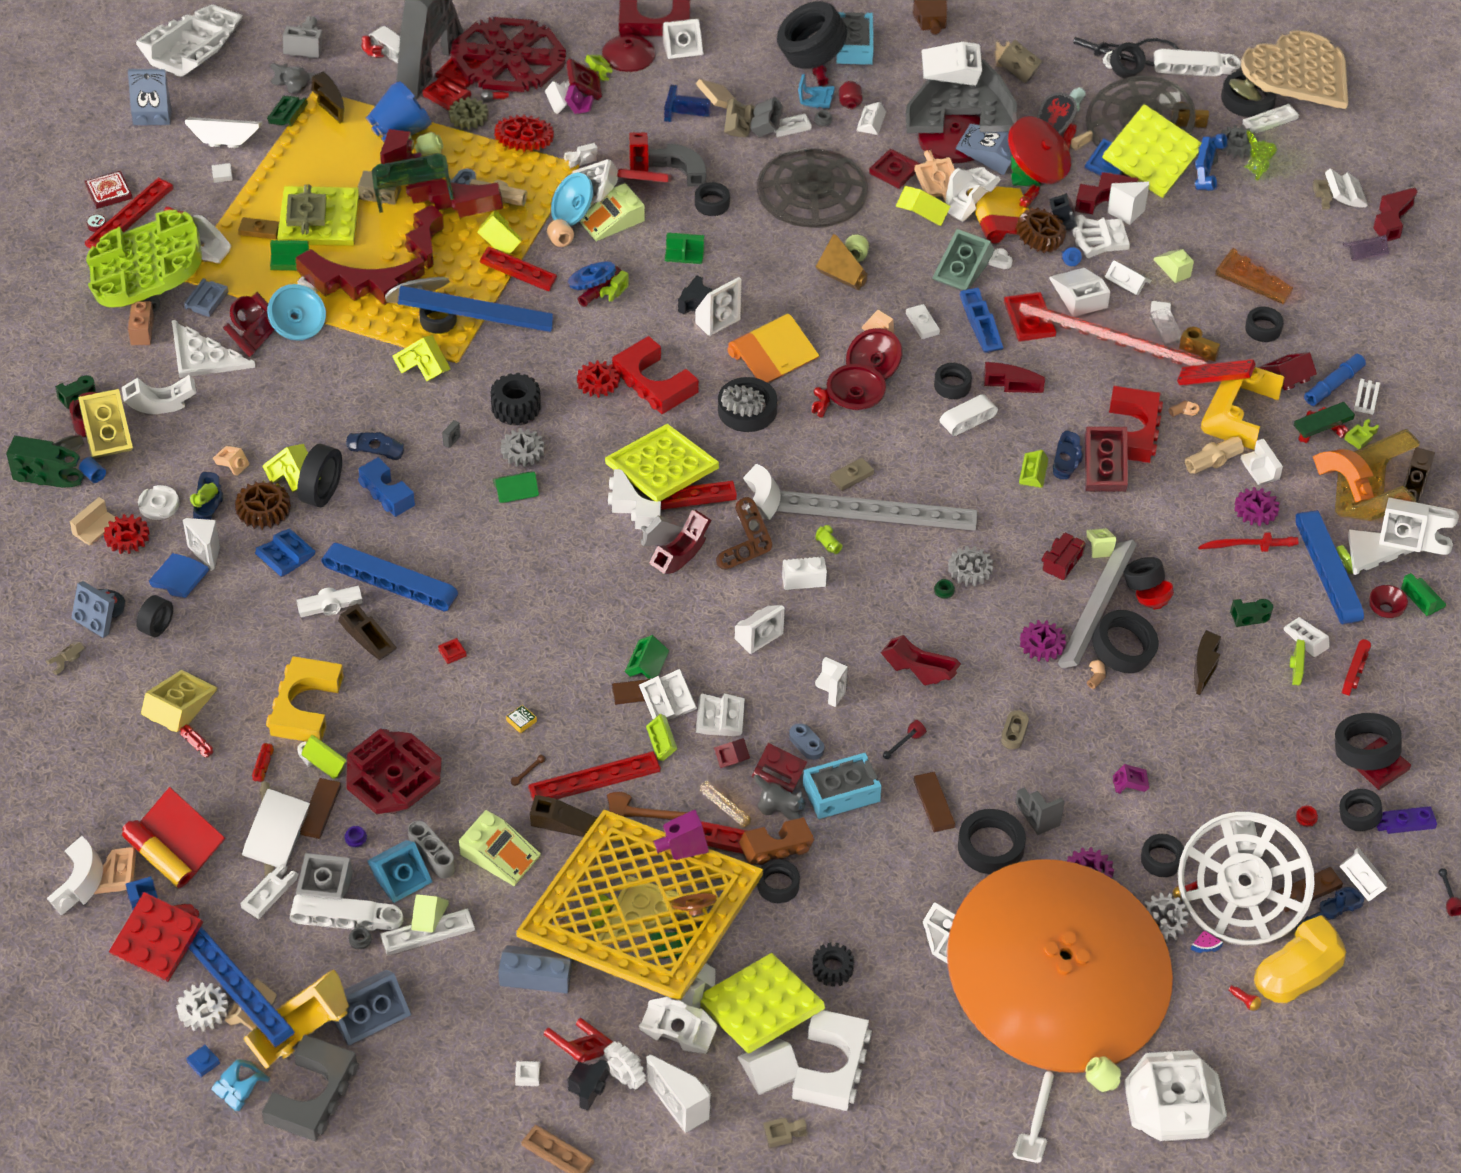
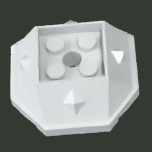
[1124,1050,1227,1141]

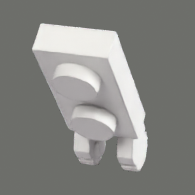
[241,864,298,919]

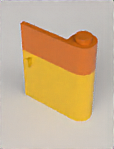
[727,314,819,383]

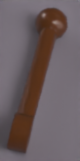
[511,755,546,786]

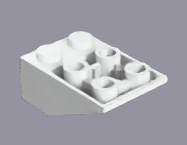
[922,42,982,86]
[1049,268,1110,317]

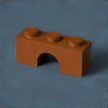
[739,817,814,865]

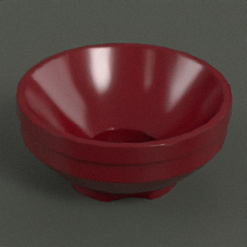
[230,296,263,331]
[1369,585,1408,618]

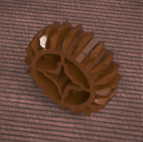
[1015,207,1067,254]
[235,479,291,530]

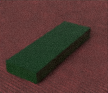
[1293,402,1355,439]

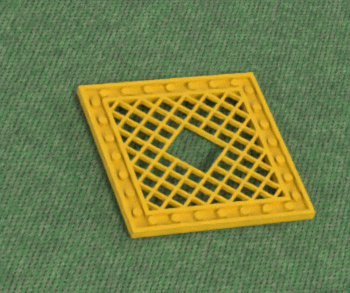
[517,810,763,1001]

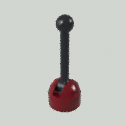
[883,720,927,759]
[1438,868,1461,916]

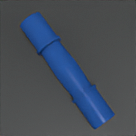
[1304,354,1366,406]

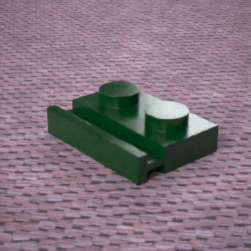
[267,95,308,126]

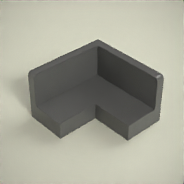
[1015,787,1064,835]

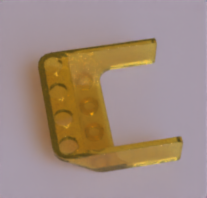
[1335,429,1420,521]

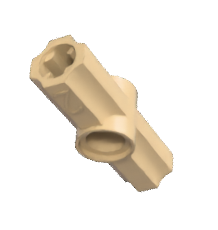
[470,179,527,206]
[1185,437,1244,474]

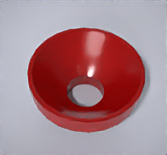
[1136,580,1174,610]

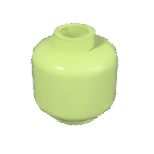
[415,132,443,159]
[845,235,869,262]
[1085,1056,1121,1092]

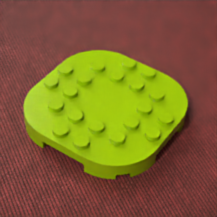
[86,210,202,307]

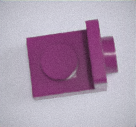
[565,85,594,114]
[1113,764,1150,794]

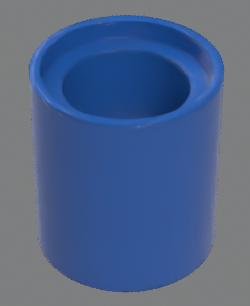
[79,457,106,483]

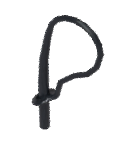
[1073,37,1180,67]

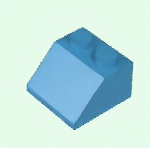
[367,840,433,903]

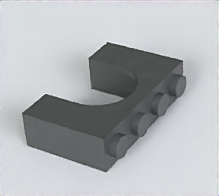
[262,1034,359,1142]

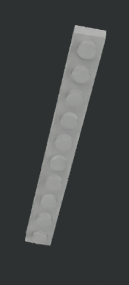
[776,491,977,531]

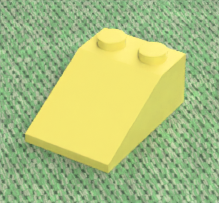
[78,389,133,459]
[141,670,217,732]

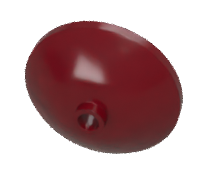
[602,34,655,72]
[846,328,903,380]
[827,364,886,410]

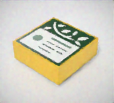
[506,705,537,733]

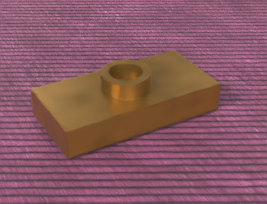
[238,217,279,239]

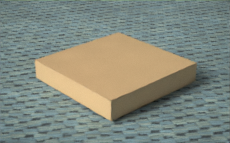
[696,79,736,109]

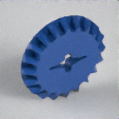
[568,262,616,290]

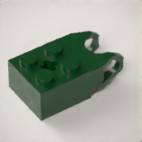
[6,435,84,488]

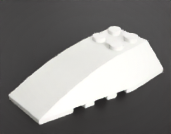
[136,4,242,76]

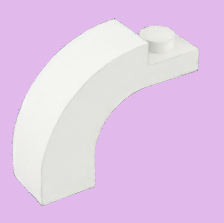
[122,375,196,414]
[737,464,781,531]
[47,836,103,916]

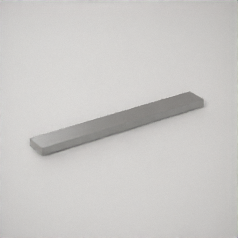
[1058,539,1137,668]

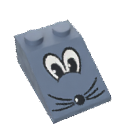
[128,69,172,125]
[956,124,1012,175]

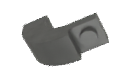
[648,144,706,186]

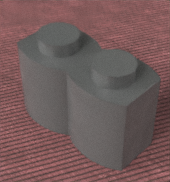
[750,97,783,137]

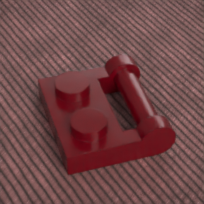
[751,743,807,794]

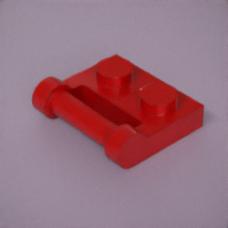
[423,76,472,111]

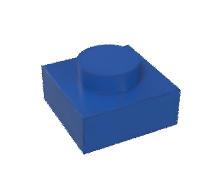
[186,1045,220,1077]

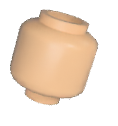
[547,219,574,247]

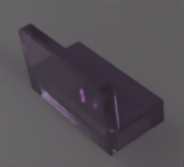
[1343,235,1389,261]

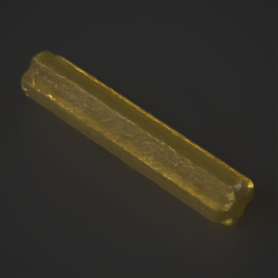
[699,781,751,828]

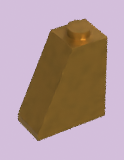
[816,234,868,291]

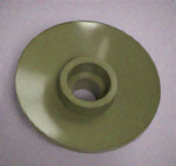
[1229,79,1262,101]

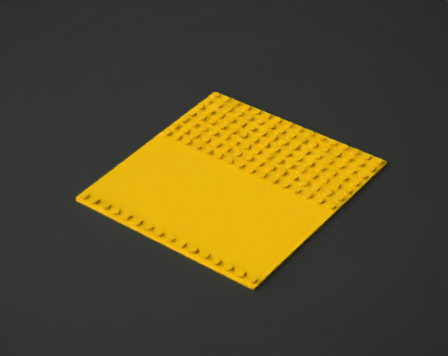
[185,91,579,363]

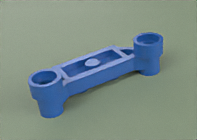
[1195,133,1227,191]

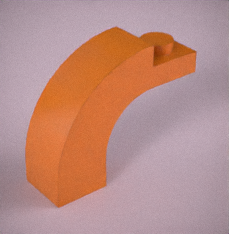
[1313,449,1374,503]

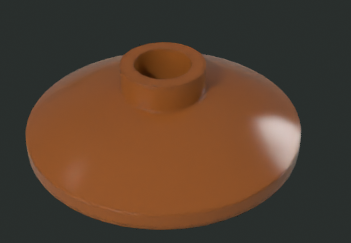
[671,893,717,915]

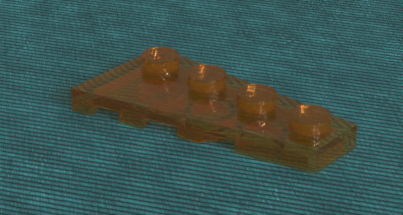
[1215,248,1293,304]

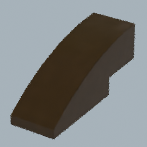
[311,71,344,123]
[338,604,397,660]
[1194,630,1221,695]

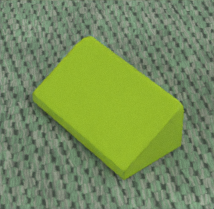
[1019,450,1049,488]
[301,735,347,779]

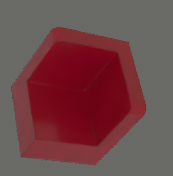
[714,738,750,768]

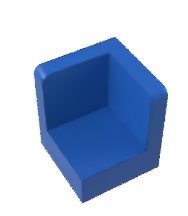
[125,876,158,910]

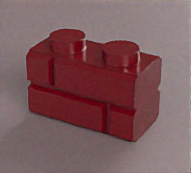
[1042,532,1086,580]

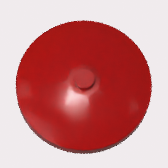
[1008,116,1071,184]

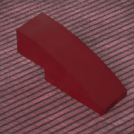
[984,362,1045,393]

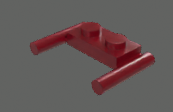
[223,292,275,357]

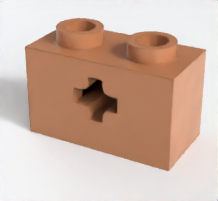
[128,301,154,345]

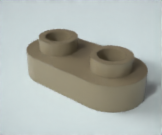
[1001,710,1029,749]

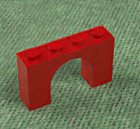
[612,336,699,414]
[1109,386,1163,463]

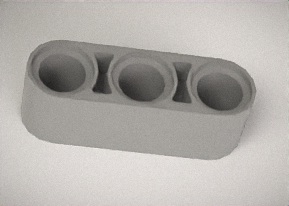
[408,821,455,879]

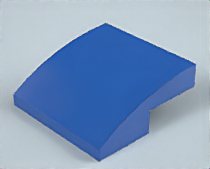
[255,528,316,577]
[149,553,209,598]

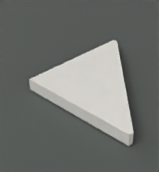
[172,320,255,378]
[1348,530,1414,575]

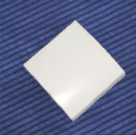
[1325,168,1368,208]
[639,669,697,720]
[696,693,745,736]

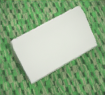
[857,102,886,135]

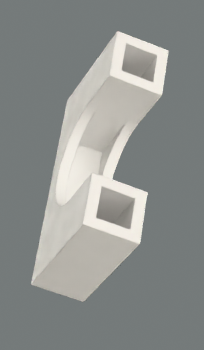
[792,1010,872,1111]

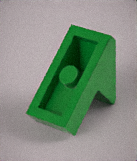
[1011,156,1041,186]

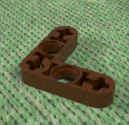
[716,497,772,570]

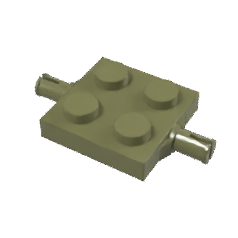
[286,184,326,235]

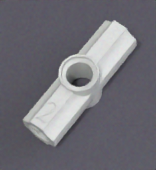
[296,586,363,617]

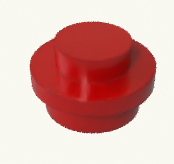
[1295,805,1318,827]

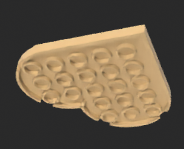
[1241,31,1348,109]

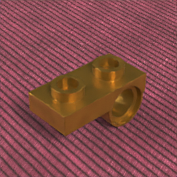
[1170,102,1209,128]
[1179,326,1220,362]

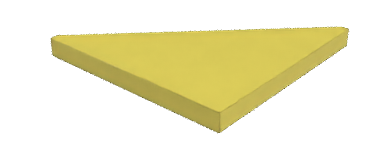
[598,876,709,946]

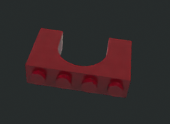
[619,0,690,37]

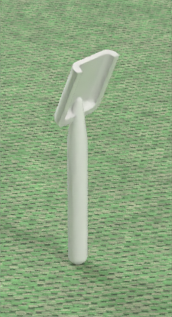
[1013,1071,1054,1163]

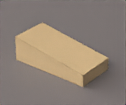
[1071,131,1093,150]

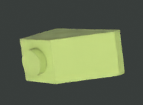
[1154,249,1194,283]

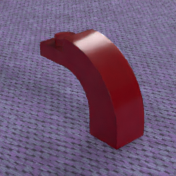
[649,510,712,574]

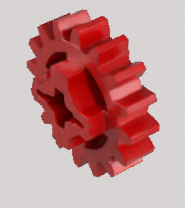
[577,360,619,398]
[103,514,150,554]

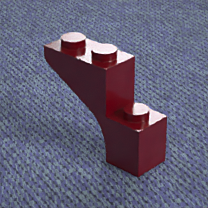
[1075,172,1138,215]
[1373,187,1418,242]
[405,205,444,269]
[881,635,961,686]

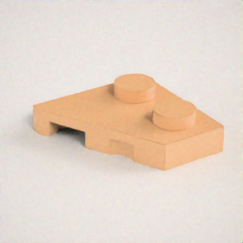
[94,847,136,894]

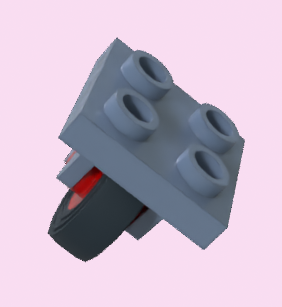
[71,581,125,638]

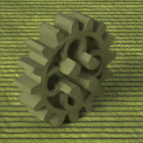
[449,97,489,130]

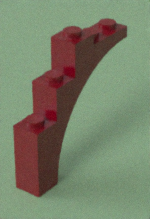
[406,152,504,218]
[296,249,425,305]

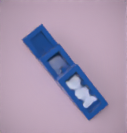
[959,287,1003,353]

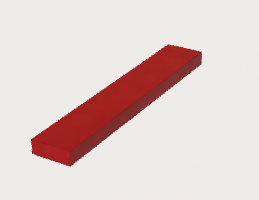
[85,177,174,249]
[528,751,660,800]

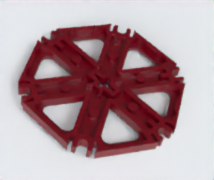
[451,17,566,93]

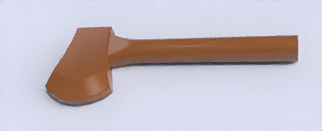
[607,792,688,820]

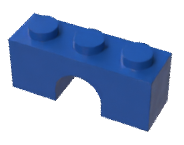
[358,457,415,517]

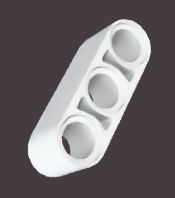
[368,26,400,64]
[940,394,998,436]

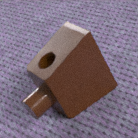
[913,0,947,35]

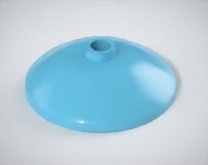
[551,172,593,226]
[267,284,326,341]

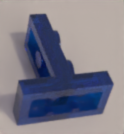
[664,84,711,122]

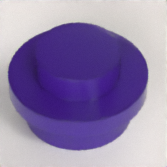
[345,826,367,847]

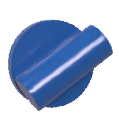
[1062,247,1082,266]

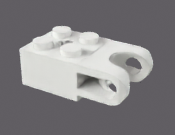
[1379,497,1459,555]

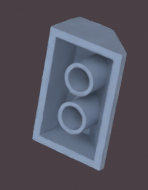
[498,945,574,994]
[334,969,411,1046]

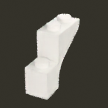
[608,469,661,529]

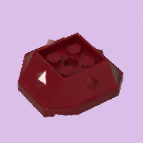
[346,728,442,815]

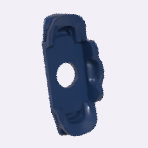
[1053,430,1083,479]
[346,432,404,460]
[193,471,223,520]

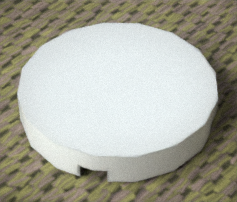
[138,485,180,520]

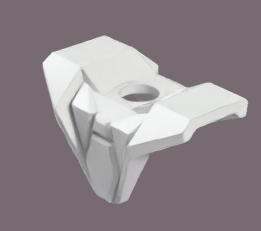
[945,167,1000,222]
[192,215,231,263]
[639,997,717,1054]

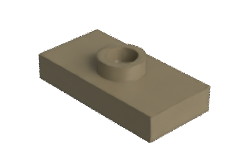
[830,458,874,491]

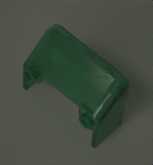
[372,153,454,213]

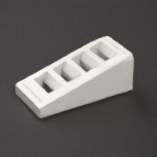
[1284,617,1329,657]

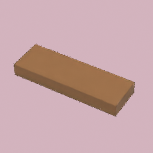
[521,1124,594,1173]

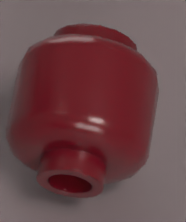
[839,81,863,109]

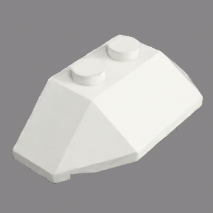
[185,117,262,148]
[572,159,618,204]
[923,902,955,963]

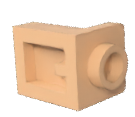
[213,446,250,476]

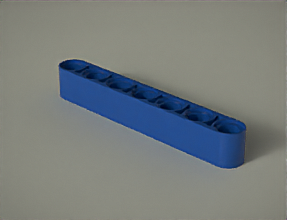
[1295,510,1364,624]
[321,543,458,611]

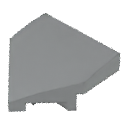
[641,515,684,546]

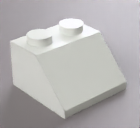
[735,605,785,654]

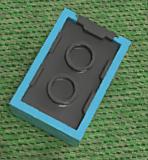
[837,12,873,65]
[803,753,881,819]

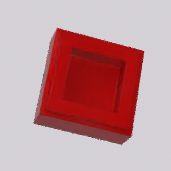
[438,638,467,664]

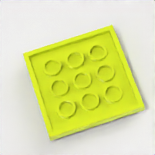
[1102,104,1201,198]
[277,186,359,246]
[605,424,719,502]
[700,953,825,1054]

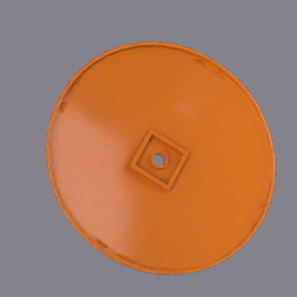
[947,859,1173,1073]

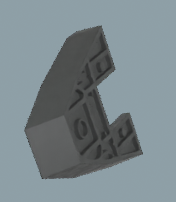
[396,0,463,99]
[906,60,1017,133]

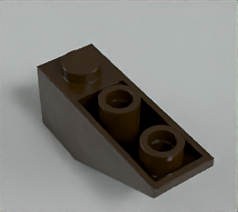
[1402,447,1435,503]
[530,795,598,837]

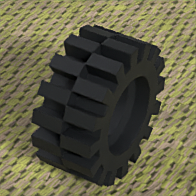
[812,942,854,987]

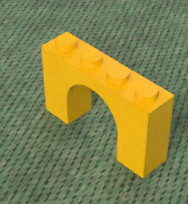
[266,656,344,741]

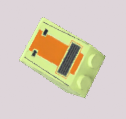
[579,183,645,241]
[459,810,541,886]

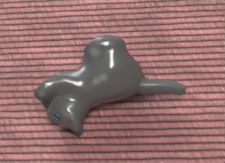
[271,63,317,94]
[754,775,806,820]

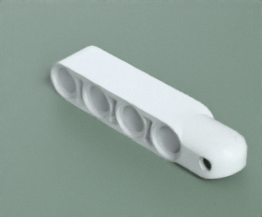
[1154,49,1241,76]
[290,895,403,931]

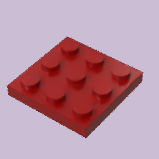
[109,892,203,982]

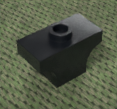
[1049,193,1077,231]
[678,275,712,315]
[568,1059,609,1111]

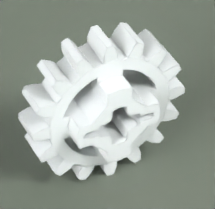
[177,983,229,1032]
[604,1041,646,1090]

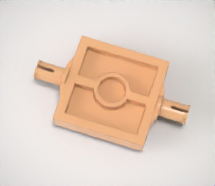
[914,150,955,202]

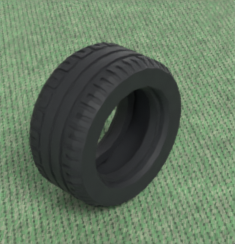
[777,1,847,69]

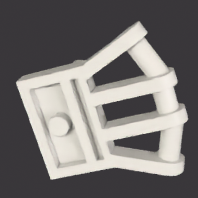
[1072,215,1130,258]

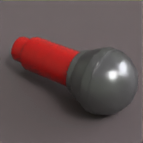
[481,89,509,102]

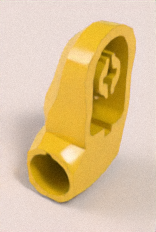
[1254,915,1346,1003]

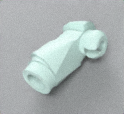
[1070,88,1086,112]

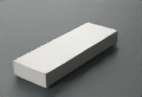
[1243,104,1299,133]

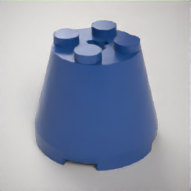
[366,81,432,142]

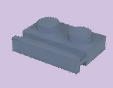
[184,278,228,317]

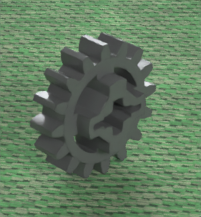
[1221,125,1259,158]

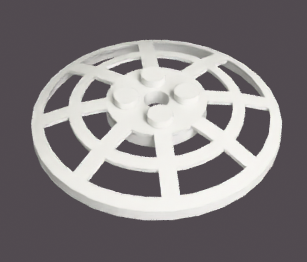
[1178,812,1314,945]

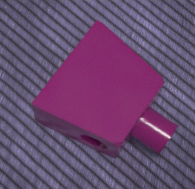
[653,809,709,860]

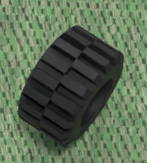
[490,373,541,425]

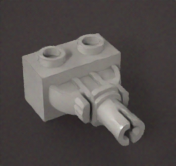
[283,16,322,58]

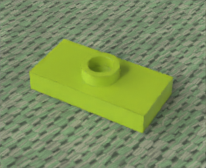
[1289,639,1305,686]
[646,714,677,761]

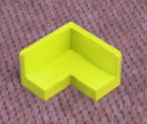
[896,186,951,226]
[478,210,522,255]
[392,335,451,381]
[263,444,321,492]

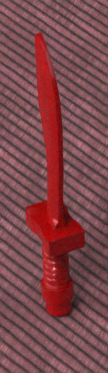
[1198,532,1299,552]

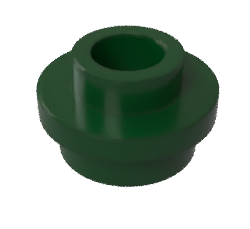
[934,579,955,599]

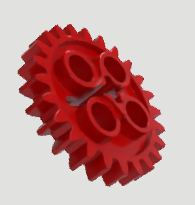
[494,114,554,152]

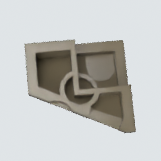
[724,98,755,137]

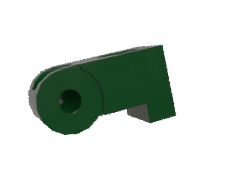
[55,375,96,409]
[1230,599,1273,627]

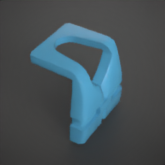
[798,74,835,108]
[212,1059,270,1111]

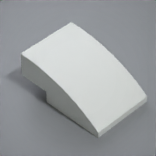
[242,789,310,867]

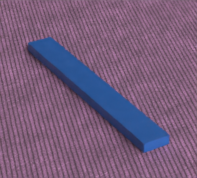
[398,286,553,332]
[188,927,294,1047]

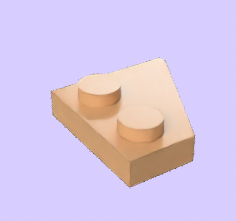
[862,310,895,335]

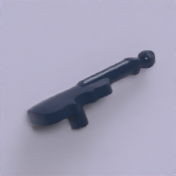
[1295,887,1364,929]

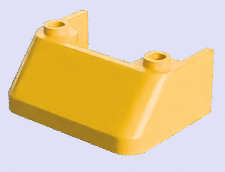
[1201,367,1284,450]
[243,969,349,1068]

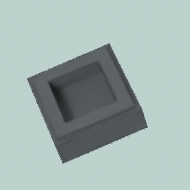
[442,420,461,448]

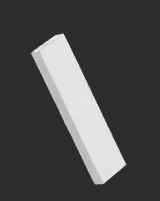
[380,909,475,956]

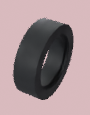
[1221,70,1277,117]
[718,377,778,432]
[297,443,342,508]
[1092,610,1159,673]
[1335,713,1402,770]
[958,809,1026,874]

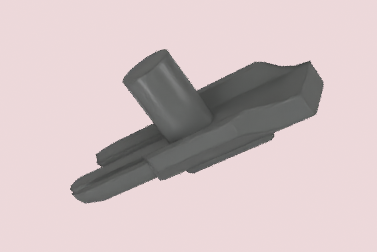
[54,434,84,451]

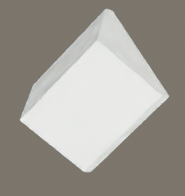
[663,19,703,59]
[1107,182,1149,225]
[183,518,220,571]
[738,1039,798,1095]

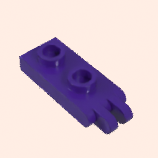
[1376,806,1437,834]

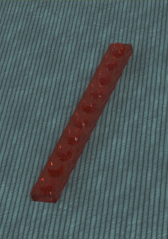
[1019,301,1208,366]

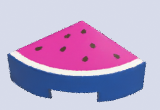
[1191,930,1223,953]

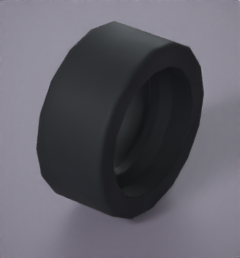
[1110,42,1146,79]
[695,182,730,216]
[1245,306,1284,342]
[419,308,457,333]
[934,363,972,399]
[1124,557,1165,590]
[136,595,173,638]
[1339,788,1383,831]
[1141,834,1184,877]
[757,859,800,904]

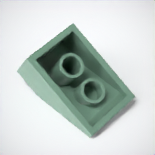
[932,229,994,291]

